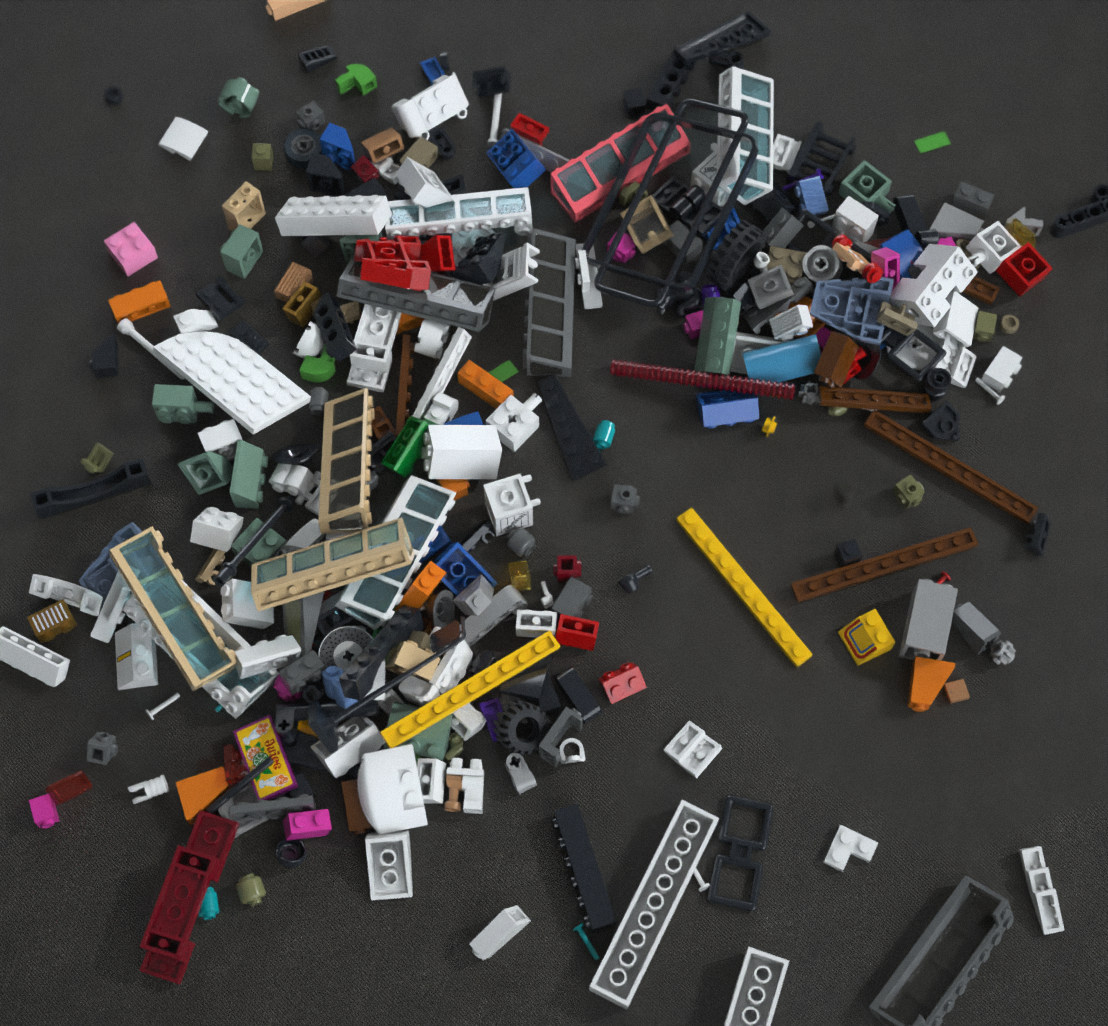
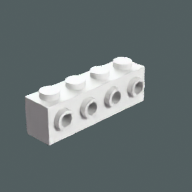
[0,626,70,687]

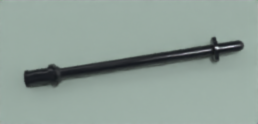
[213,494,297,587]

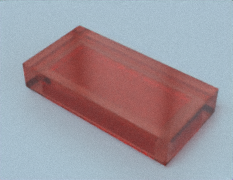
[46,770,93,806]

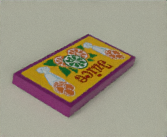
[233,715,298,801]

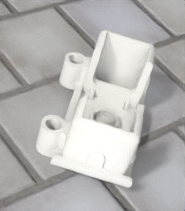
[392,72,469,140]
[399,627,473,707]

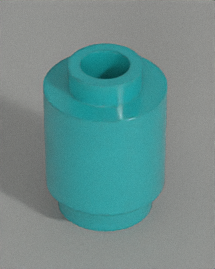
[593,420,615,450]
[198,887,219,920]

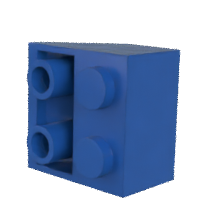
[320,123,355,170]

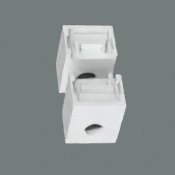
[889,244,977,327]

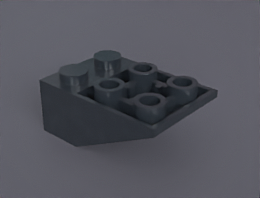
[454,231,506,285]

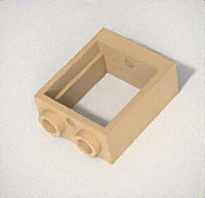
[222,181,266,231]

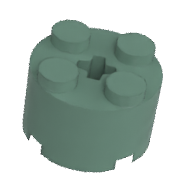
[218,77,259,118]

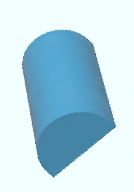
[743,334,821,383]

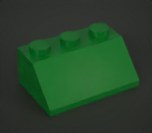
[381,416,429,478]

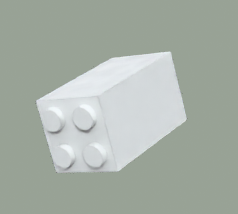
[421,425,502,479]

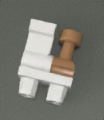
[444,758,484,814]

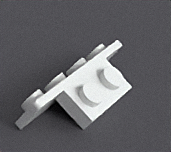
[575,244,603,309]
[91,567,140,643]

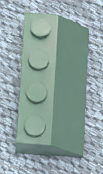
[694,297,741,375]

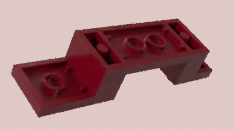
[140,810,240,984]

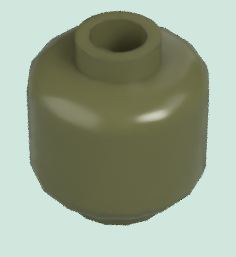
[236,874,266,907]

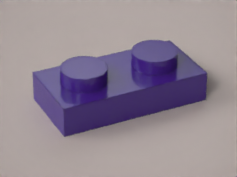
[479,698,502,742]

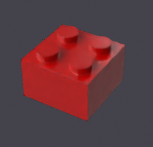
[996,242,1053,297]

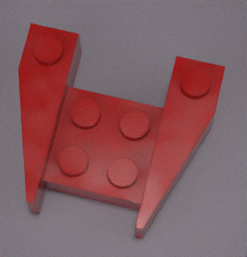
[354,235,431,291]

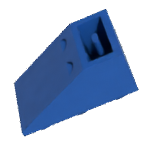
[486,129,547,189]

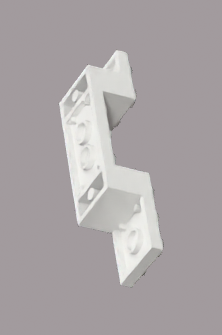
[347,287,411,393]

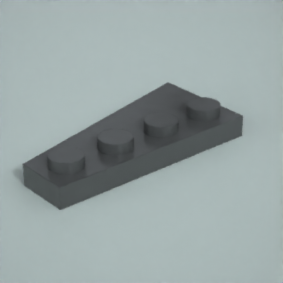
[743,276,814,335]
[229,794,317,821]

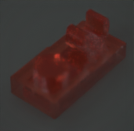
[224,744,247,787]

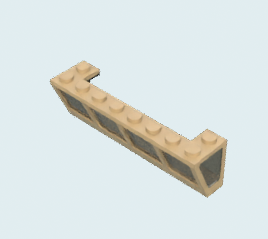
[319,388,375,534]

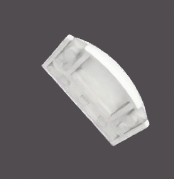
[358,744,428,835]

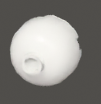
[293,321,325,359]

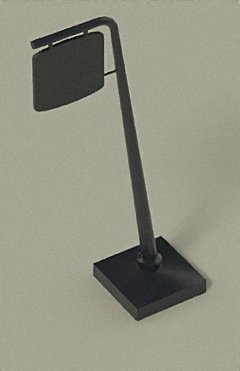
[309,616,466,754]

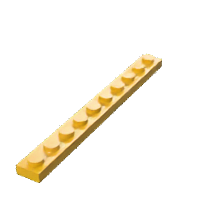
[676,508,813,668]
[380,630,560,748]

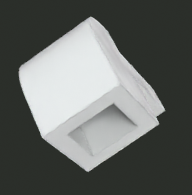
[424,392,458,425]

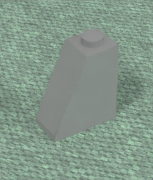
[929,203,984,242]
[452,574,494,616]

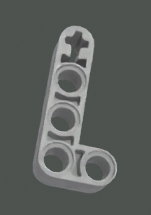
[460,585,528,647]

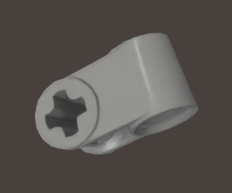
[506,753,537,794]

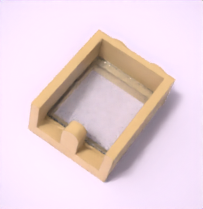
[620,195,674,254]

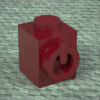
[351,155,380,183]
[553,555,581,582]

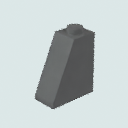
[952,602,1001,655]

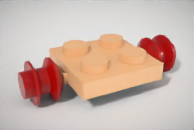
[832,234,883,283]

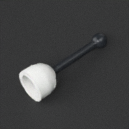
[741,252,770,286]

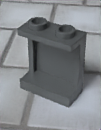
[539,707,583,768]

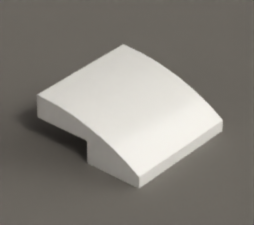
[158,117,208,161]
[935,339,977,388]
[664,721,722,778]

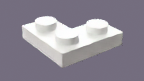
[823,825,878,872]

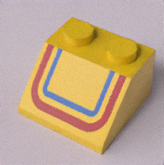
[838,609,895,666]

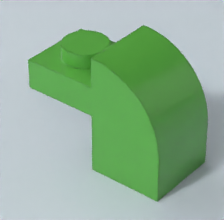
[335,64,377,95]
[300,345,336,383]

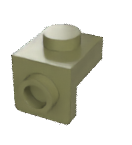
[619,181,648,207]
[80,443,114,473]

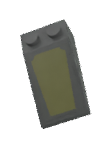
[283,574,324,657]

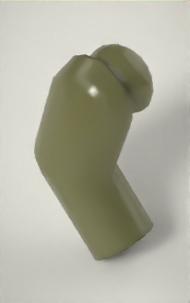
[828,406,848,417]
[444,732,463,763]

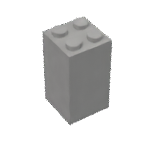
[899,579,958,661]

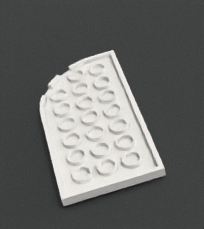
[153,332,311,435]

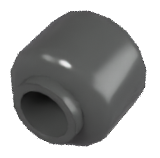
[507,528,536,557]

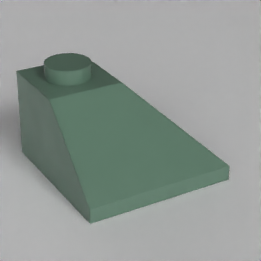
[178,451,233,495]

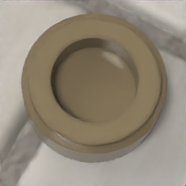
[1000,315,1019,334]

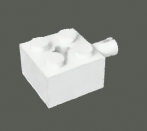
[966,221,1022,274]
[486,393,542,452]

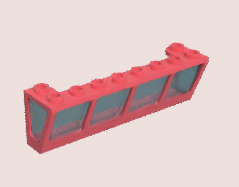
[551,104,691,223]

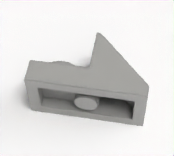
[1004,207,1043,236]

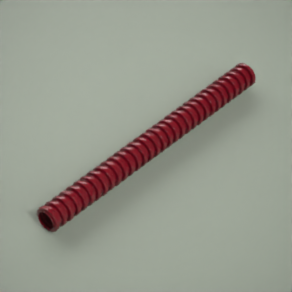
[610,359,795,400]

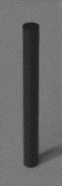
[206,756,274,814]

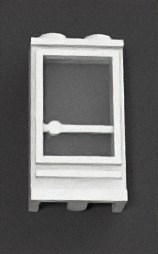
[483,243,540,301]

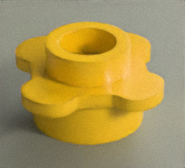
[762,416,777,437]

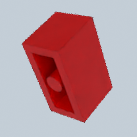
[555,614,599,651]

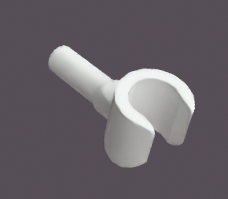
[540,581,554,609]

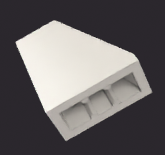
[469,906,531,960]

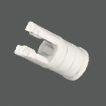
[128,775,169,804]

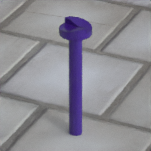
[783,169,824,190]

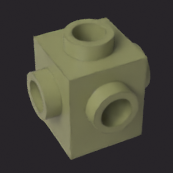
[893,475,925,509]

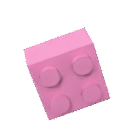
[104,222,158,277]

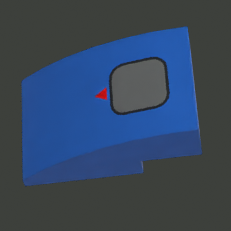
[879,230,923,280]

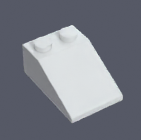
[365,830,413,900]

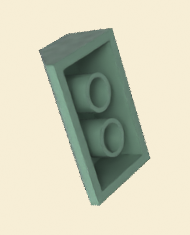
[230,440,268,509]
[384,702,453,760]

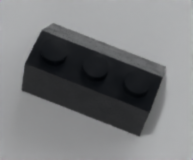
[740,172,799,223]

